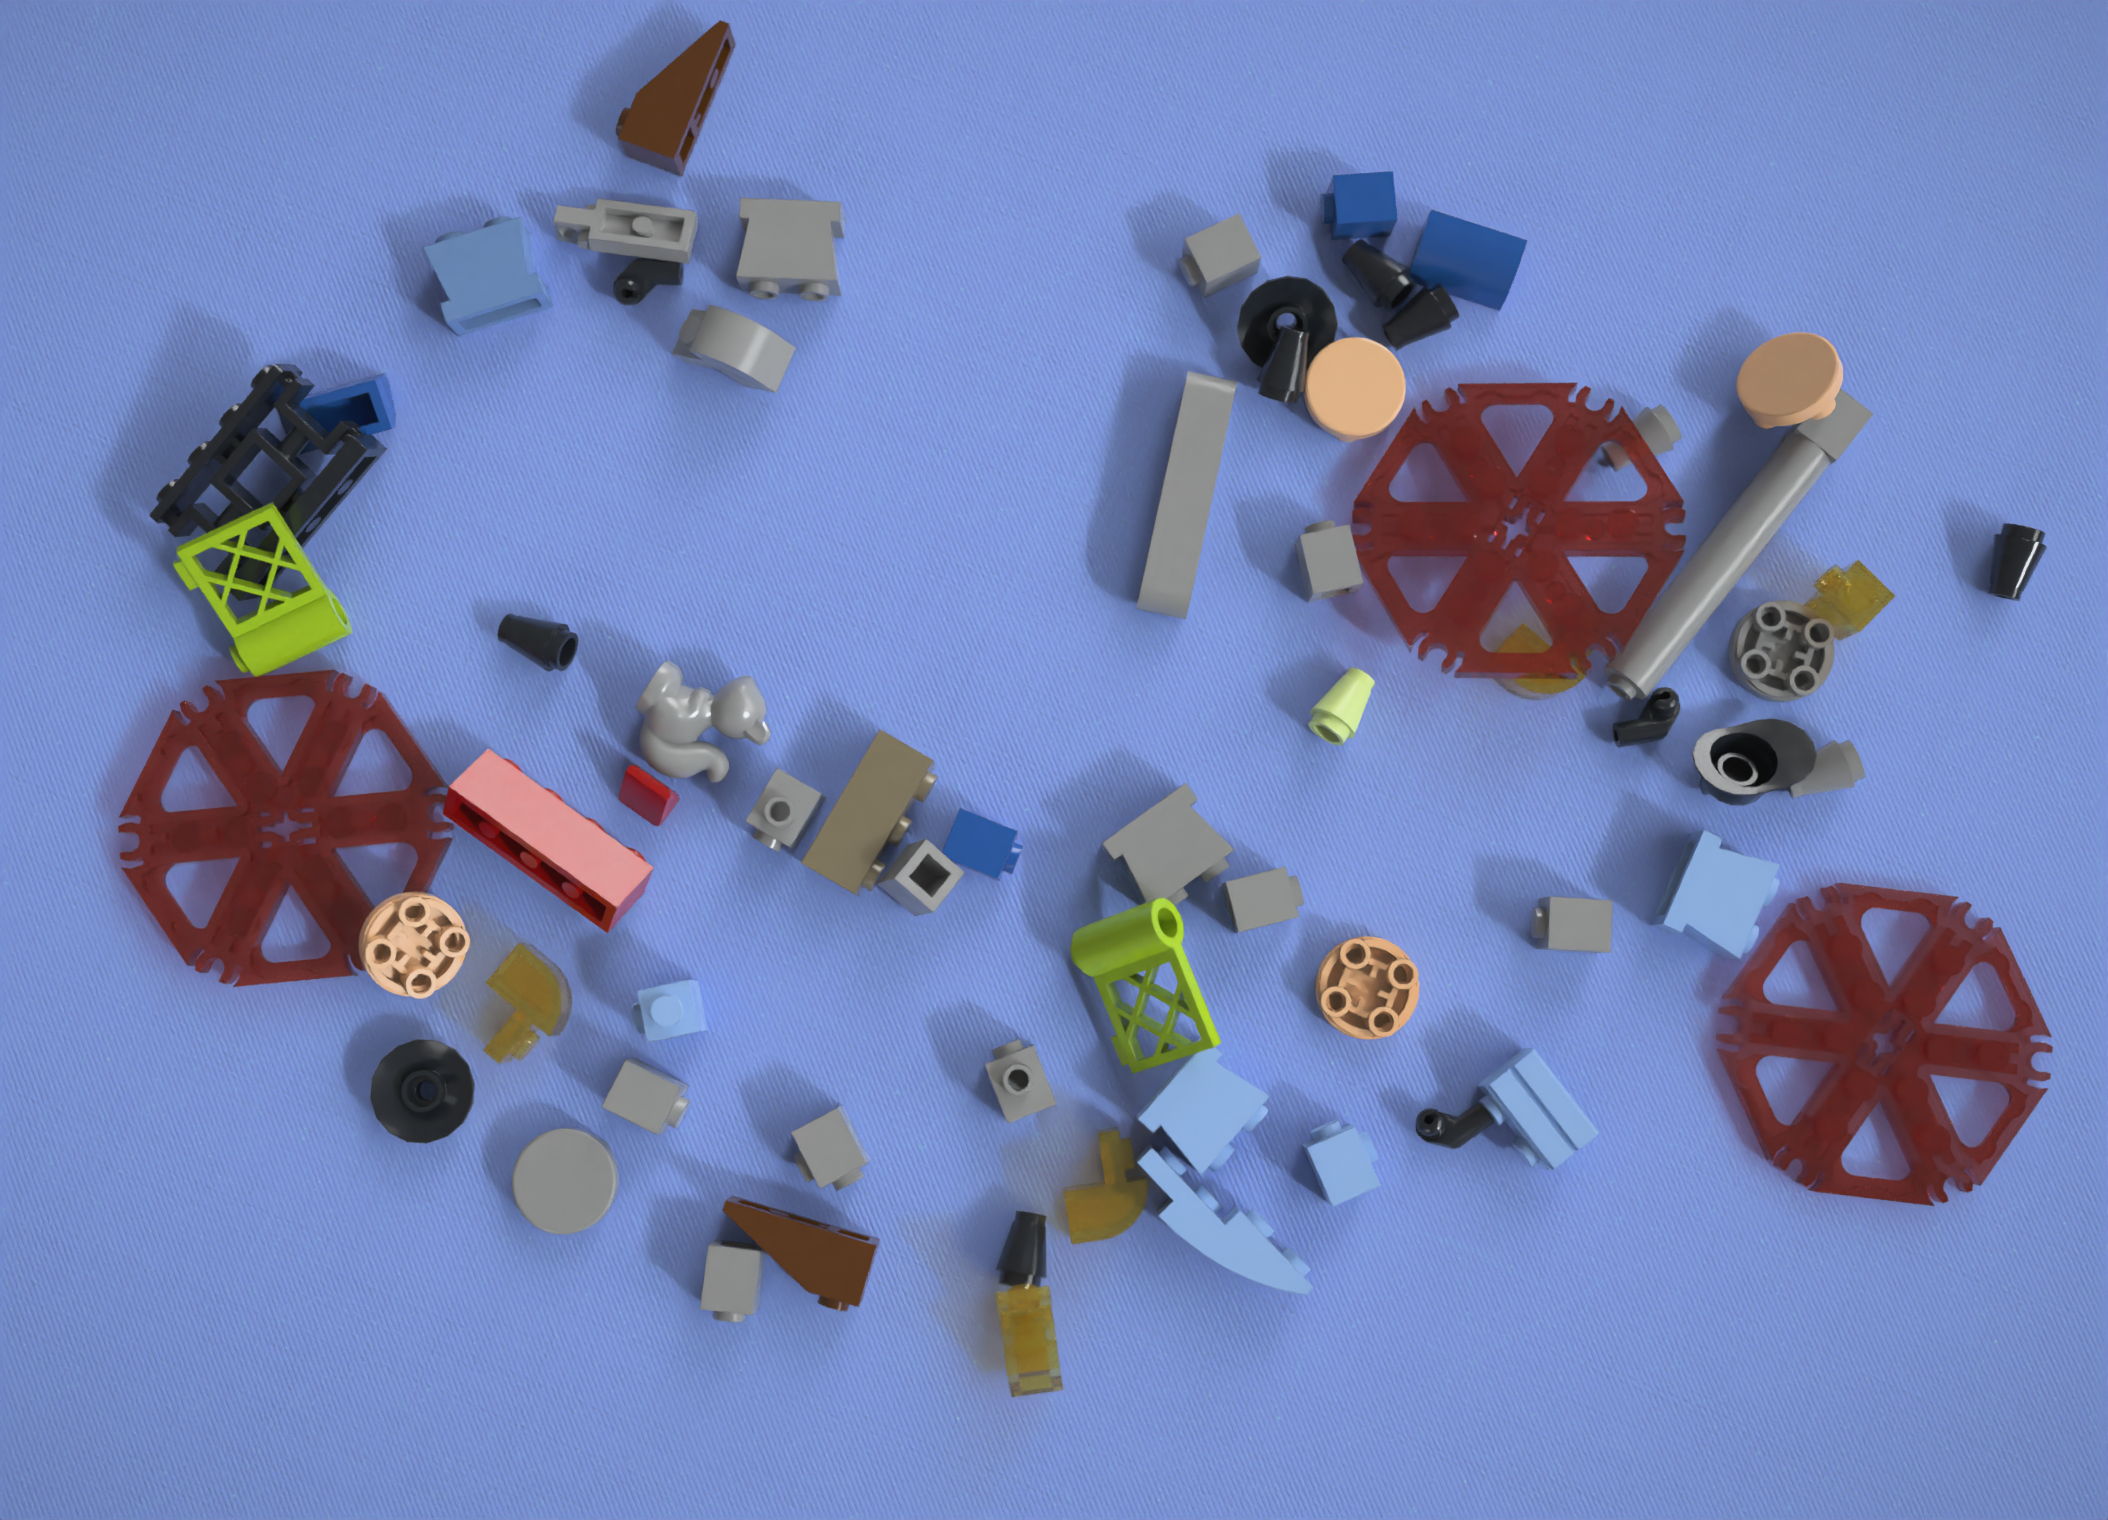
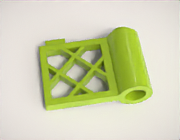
[173,502,353,678]
[1070,898,1222,1074]

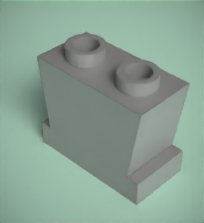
[736,198,845,301]
[1101,783,1234,906]

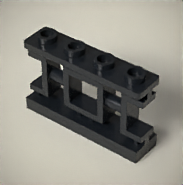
[149,364,387,601]

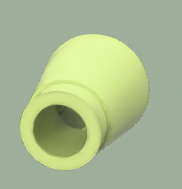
[1308,667,1375,746]

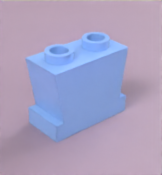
[1650,830,1780,960]
[1136,1047,1270,1175]

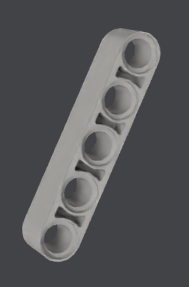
[1136,371,1237,619]

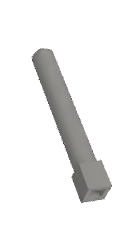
[1604,388,1873,701]

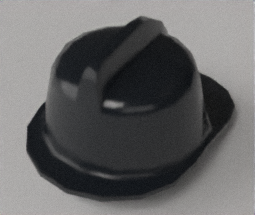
[1692,719,1817,806]

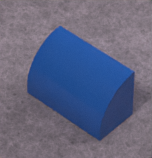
[1409,209,1527,311]
[277,373,396,455]

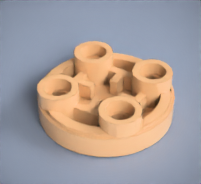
[1736,332,1843,429]
[1303,337,1406,442]
[359,892,470,999]
[1315,936,1419,1040]

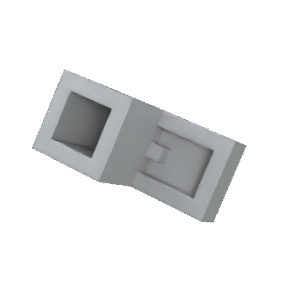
[672,305,796,393]

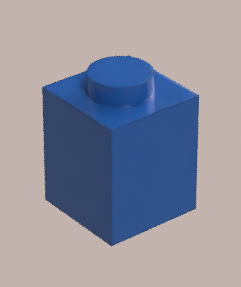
[1320,171,1398,240]
[942,808,1023,881]

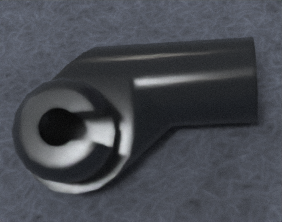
[613,258,684,306]
[1612,687,1680,748]

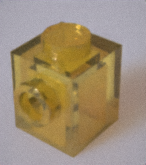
[1804,560,1895,641]

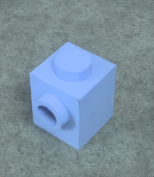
[632,980,708,1042]
[1302,1120,1381,1207]

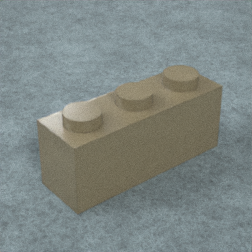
[801,729,938,896]

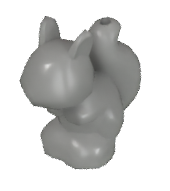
[635,660,770,783]

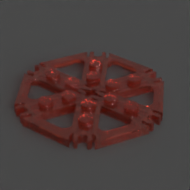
[1352,383,1686,679]
[118,670,454,987]
[1716,883,2053,1206]

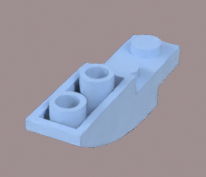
[1135,1145,1313,1295]

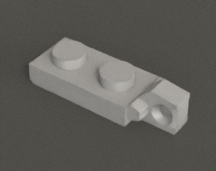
[553,198,698,264]

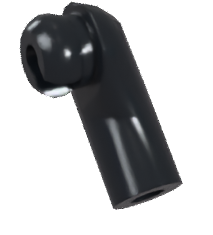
[1416,1102,1494,1149]

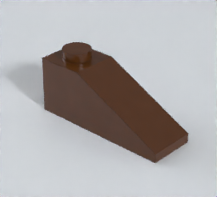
[616,20,736,177]
[722,1196,881,1311]

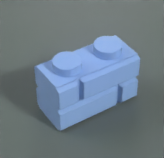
[1478,1048,1599,1171]

